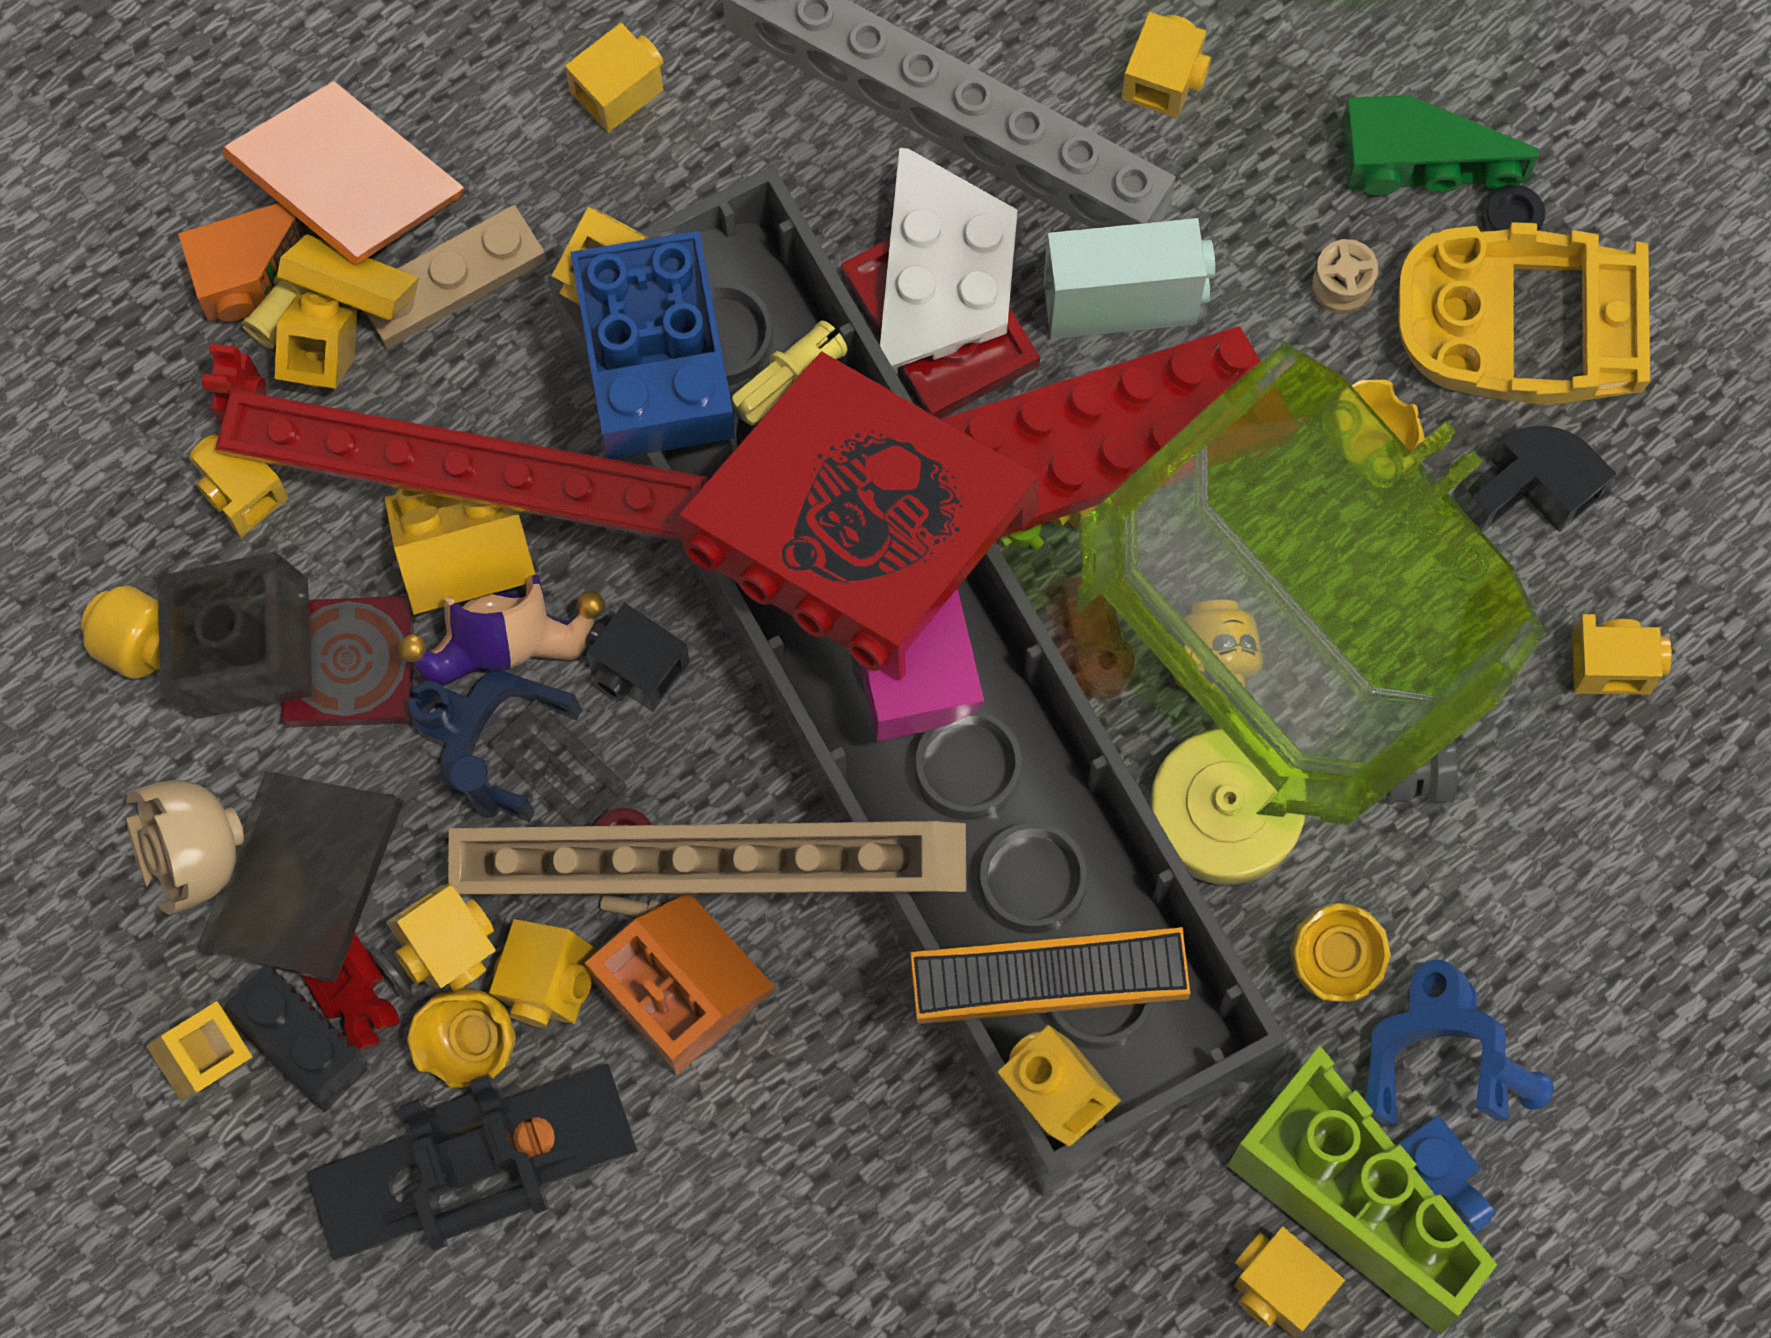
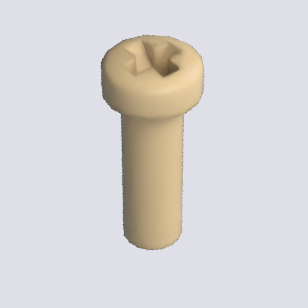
[600,894,661,918]

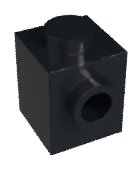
[586,602,690,712]

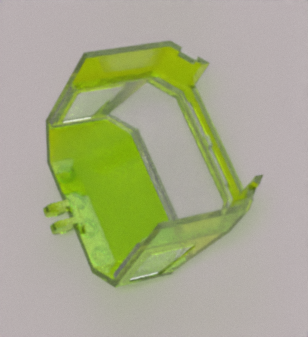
[1077,342,1545,825]

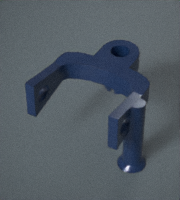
[408,670,582,823]

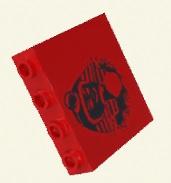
[679,351,1038,681]

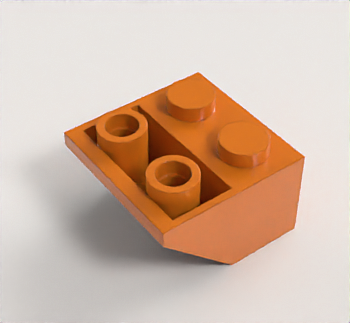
[585,894,775,1075]

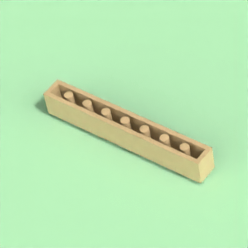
[448,821,966,895]

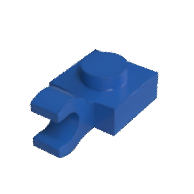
[1396,1115,1496,1235]

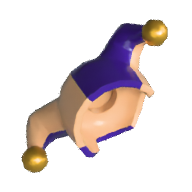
[398,575,605,685]

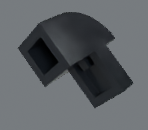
[1463,426,1617,535]

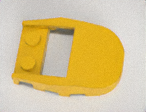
[1398,222,1650,405]

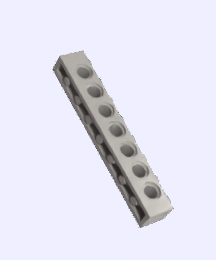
[723,0,1176,228]

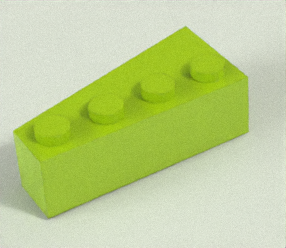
[1227,1045,1497,1335]

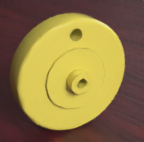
[1149,728,1306,885]

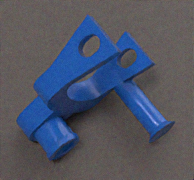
[1365,959,1554,1127]

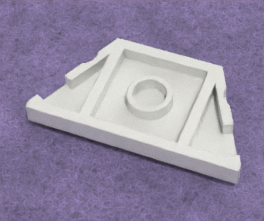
[880,148,1017,374]

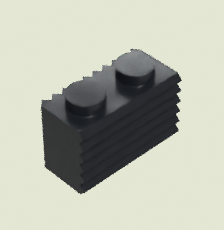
[222,966,367,1112]

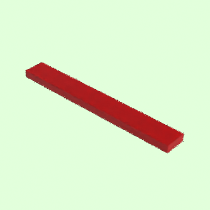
[215,389,709,542]

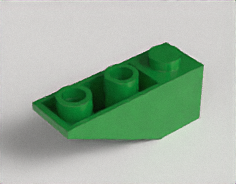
[1341,95,1539,196]

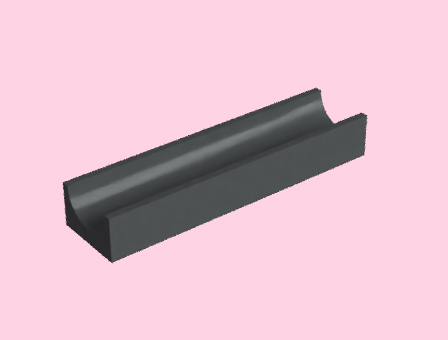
[548,165,1287,1197]

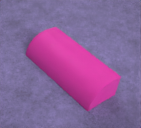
[859,588,984,741]

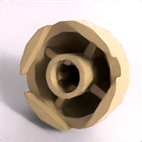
[126,780,244,915]

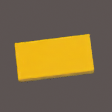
[277,234,419,321]

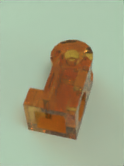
[1060,569,1135,700]

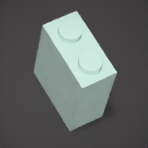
[1043,218,1215,339]

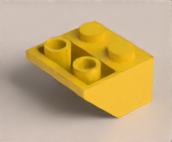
[385,489,536,615]

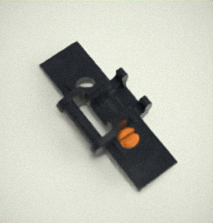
[307,1063,638,1261]

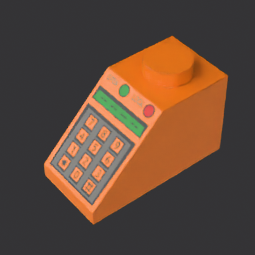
[178,203,309,322]

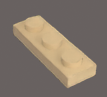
[363,204,547,349]

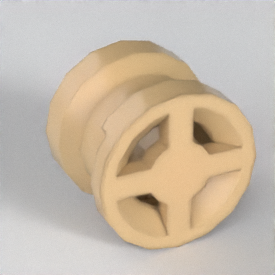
[1312,239,1378,314]

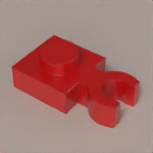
[201,343,266,425]
[296,925,400,1050]

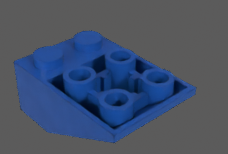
[571,230,735,460]

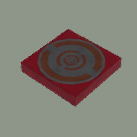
[282,596,414,728]

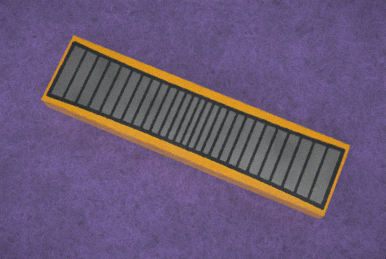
[911,927,1190,1024]

